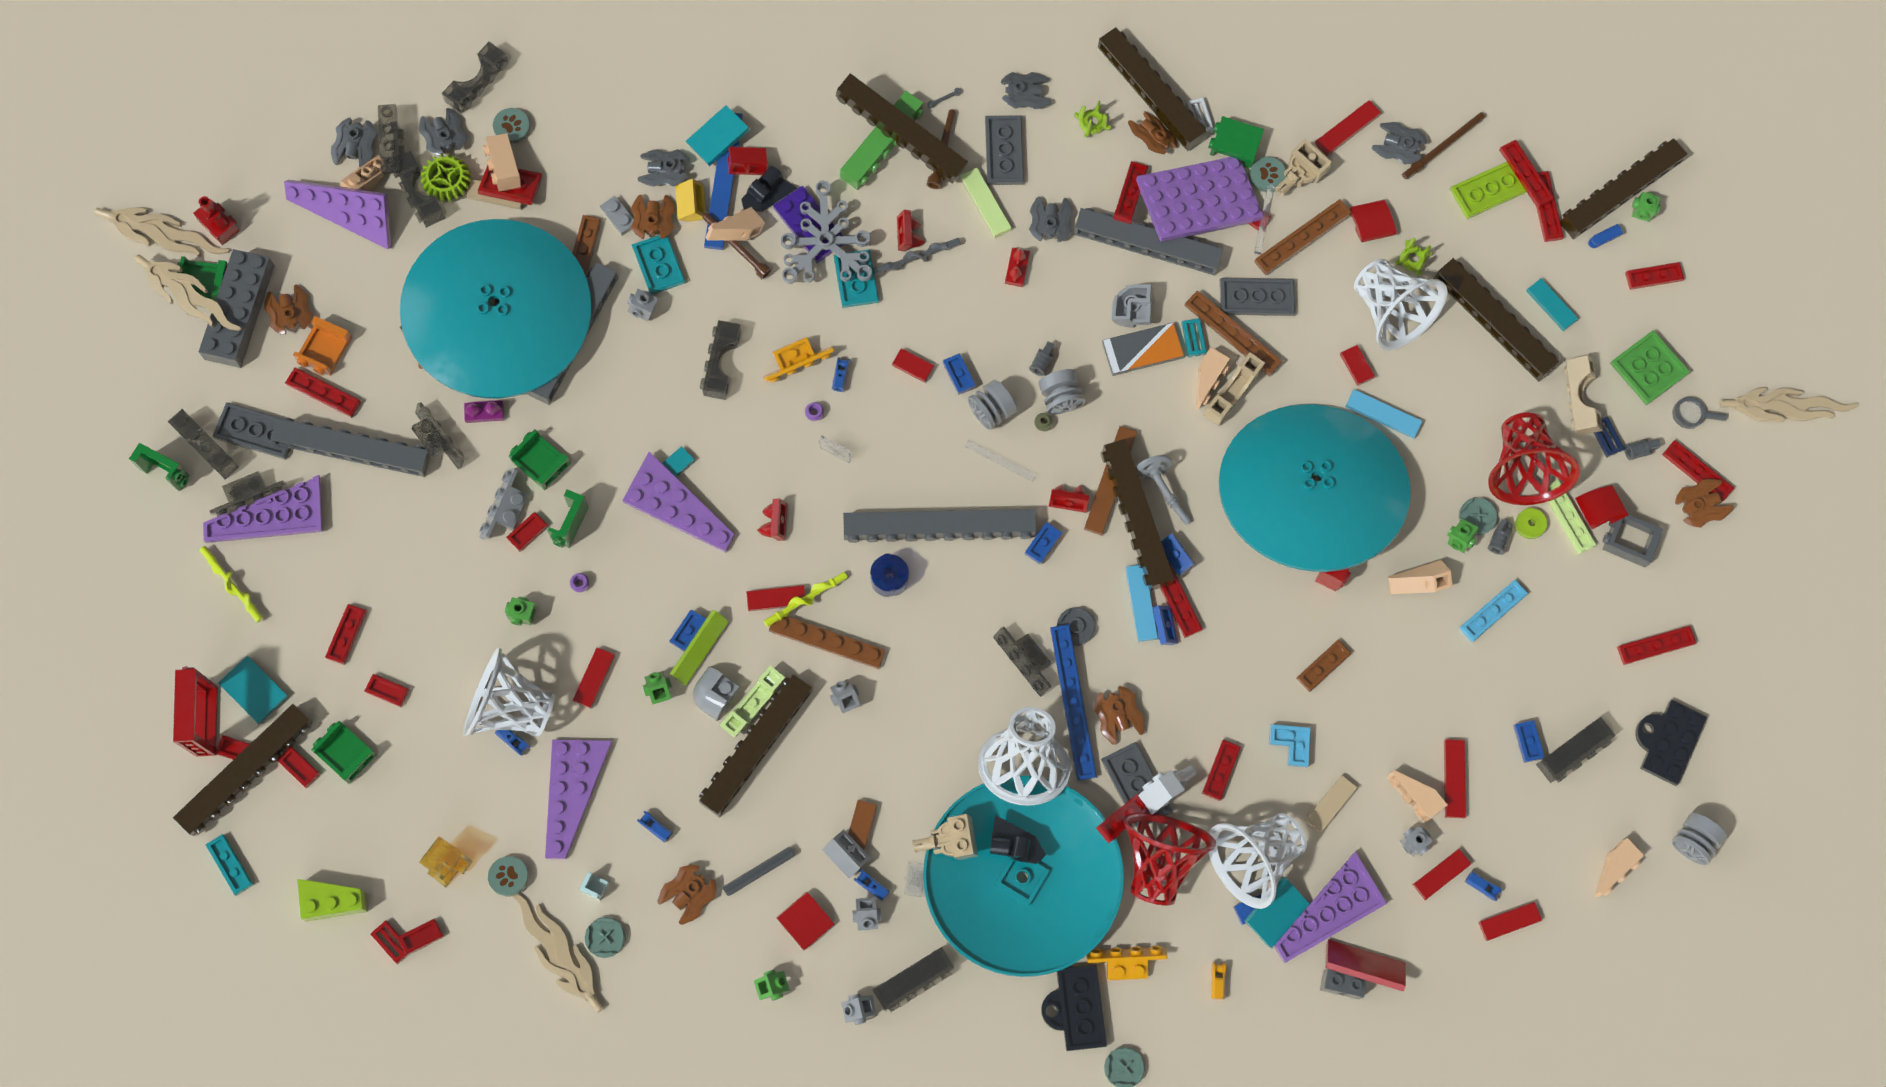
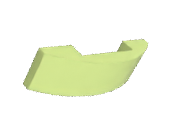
[720,665,785,738]

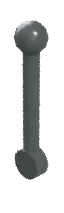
[927,88,961,108]

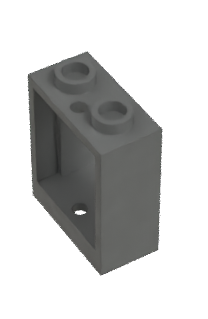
[1602,515,1663,568]

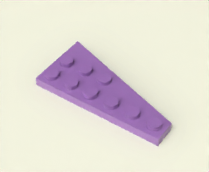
[284,180,392,249]
[622,452,734,553]
[203,475,323,543]
[545,740,612,859]
[1274,852,1387,963]

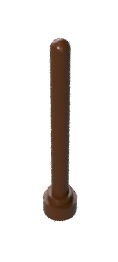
[926,109,956,189]
[702,213,772,280]

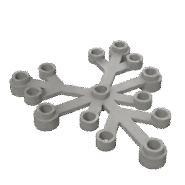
[781,180,872,284]

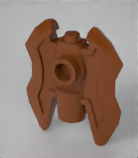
[1128,111,1177,155]
[631,195,675,239]
[264,285,313,335]
[1675,479,1733,528]
[1093,686,1145,745]
[657,865,716,925]

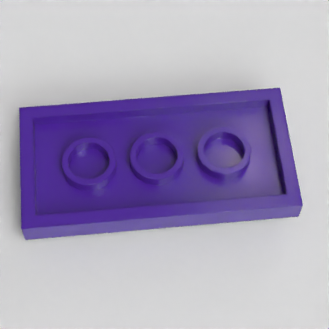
[773,186,844,263]

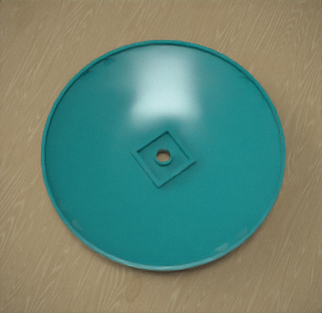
[400,219,592,399]
[1219,404,1411,572]
[923,775,1124,977]

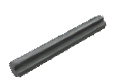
[723,847,795,896]

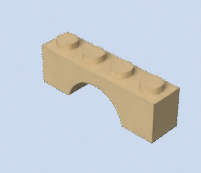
[1203,352,1265,426]
[1564,355,1603,435]

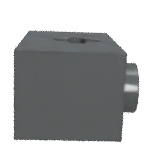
[1320,969,1367,999]

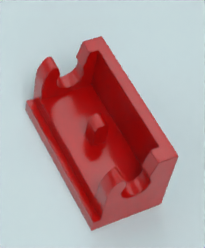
[727,147,768,175]

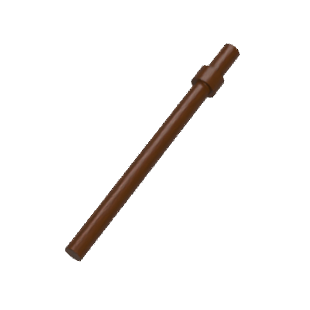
[1402,112,1485,179]

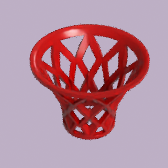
[1488,412,1580,505]
[1123,813,1216,906]

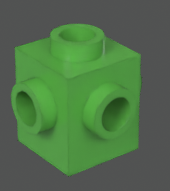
[1631,192,1661,222]
[1447,518,1479,553]
[505,596,537,626]
[643,671,672,705]
[754,970,790,1001]

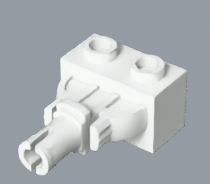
[1138,765,1196,814]

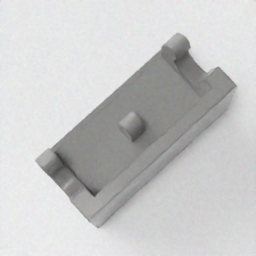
[822,829,871,879]

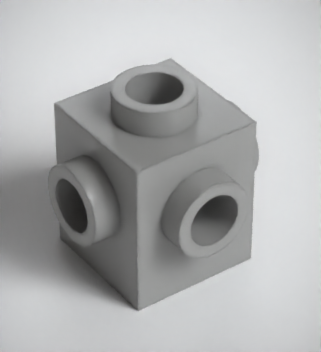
[627,289,658,321]
[830,679,860,713]
[1400,826,1433,857]
[852,897,881,931]
[841,994,876,1025]

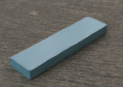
[1345,389,1422,439]
[1125,565,1158,642]
[1459,579,1528,642]

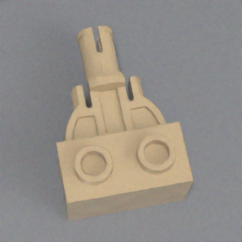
[1275,139,1332,196]
[912,814,978,860]

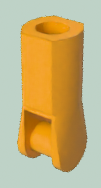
[1211,962,1226,1000]

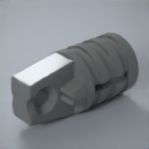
[1029,341,1054,376]
[1624,439,1661,460]
[1488,519,1513,555]

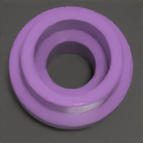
[805,402,824,421]
[570,573,590,592]

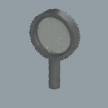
[1672,397,1727,429]

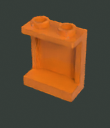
[293,316,352,376]

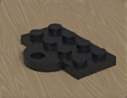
[1635,699,1707,786]
[1041,965,1107,1051]

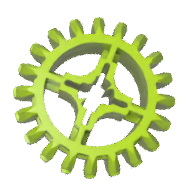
[420,153,471,203]

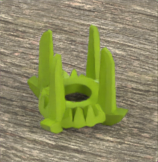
[1074,100,1111,138]
[1395,238,1432,276]

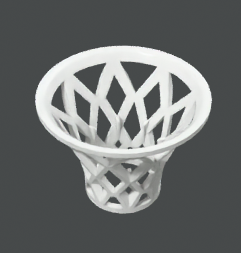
[1354,259,1448,351]
[463,648,555,737]
[978,707,1071,805]
[1208,813,1307,909]

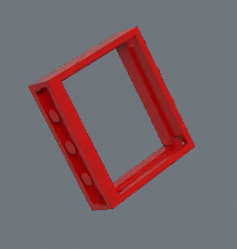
[173,666,218,757]

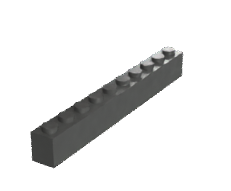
[843,509,1036,543]

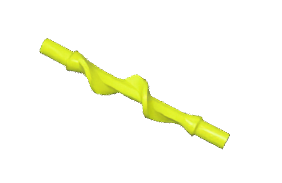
[199,546,263,623]
[763,572,847,627]

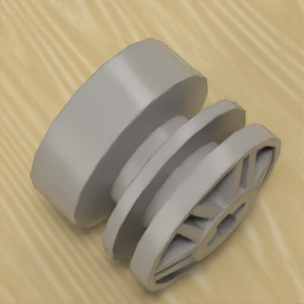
[1039,369,1085,415]
[968,380,1017,430]
[1672,813,1727,865]

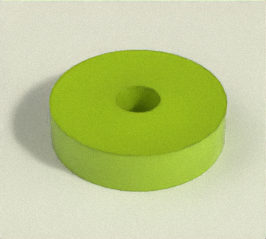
[1515,508,1547,539]

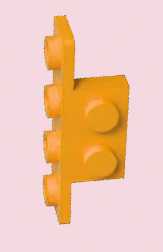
[763,337,834,383]
[1086,945,1168,981]

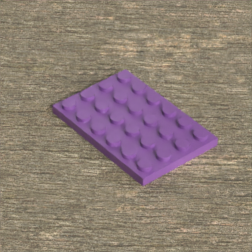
[1136,157,1264,242]

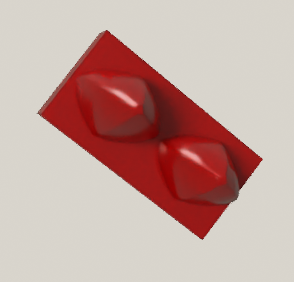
[897,210,925,252]
[1005,247,1030,287]
[1049,484,1089,513]
[757,498,788,541]

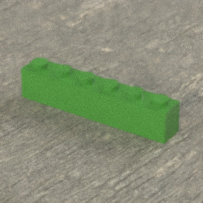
[840,91,924,190]

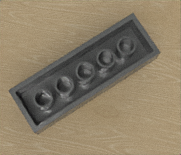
[198,249,275,368]

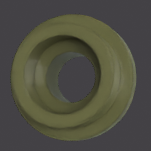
[1034,413,1053,431]

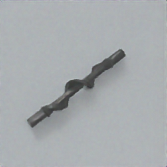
[873,238,961,275]

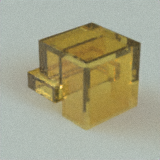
[419,836,473,888]

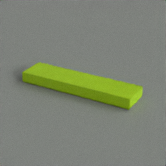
[670,610,729,686]

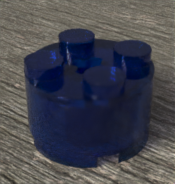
[870,553,909,597]

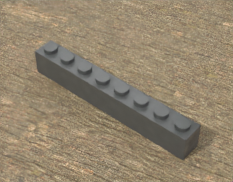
[1073,208,1223,276]
[528,262,618,405]
[270,417,430,477]

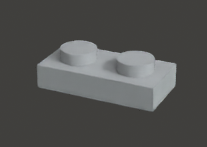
[600,196,634,236]

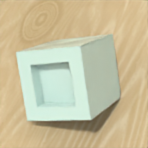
[579,872,609,901]

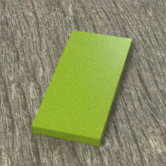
[1450,162,1527,219]

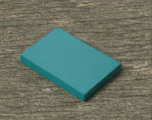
[686,105,750,167]
[632,235,685,295]
[833,249,879,308]
[218,655,288,724]
[1244,876,1309,949]

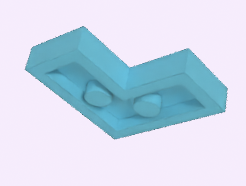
[1269,724,1310,768]

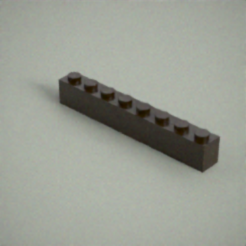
[1098,27,1206,151]
[835,73,968,184]
[1560,138,1688,240]
[1434,258,1559,382]
[1101,439,1174,591]
[699,674,813,818]
[173,704,313,836]

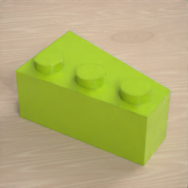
[297,879,367,922]

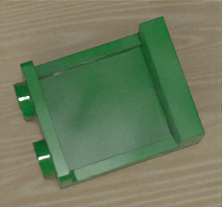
[1208,116,1264,168]
[177,256,228,301]
[509,429,571,490]
[129,443,190,491]
[547,489,589,548]
[311,721,377,784]

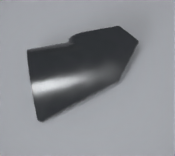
[741,165,797,211]
[990,816,1046,864]

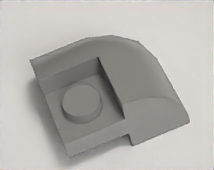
[1112,284,1154,328]
[693,667,739,721]

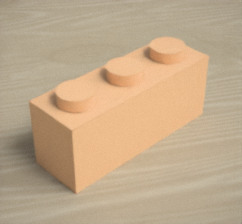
[483,133,521,191]

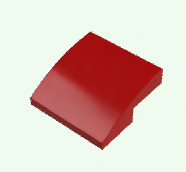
[1350,199,1397,243]
[1575,485,1629,530]
[776,891,834,950]

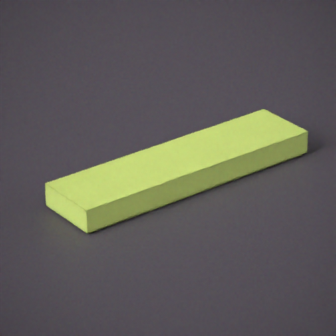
[961,168,1011,238]
[1548,479,1596,554]

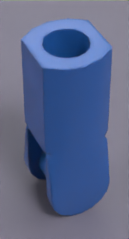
[1588,224,1623,248]
[832,357,850,392]
[495,730,530,756]
[637,811,673,843]
[854,870,890,901]
[1465,871,1503,901]

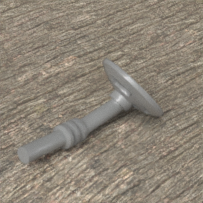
[1136,455,1191,525]

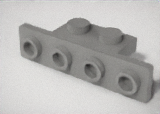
[479,468,528,539]

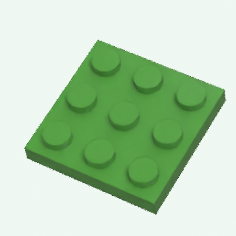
[1610,330,1690,406]

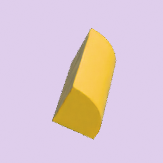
[675,179,706,221]

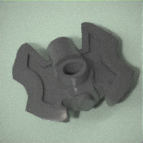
[1001,72,1051,109]
[419,108,467,156]
[331,118,377,167]
[1372,122,1427,165]
[637,149,689,187]
[1029,197,1073,242]

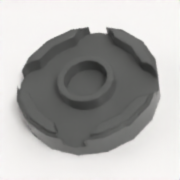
[1057,607,1095,646]

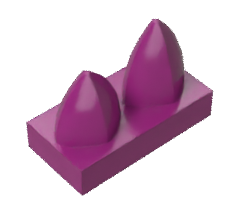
[464,400,504,423]

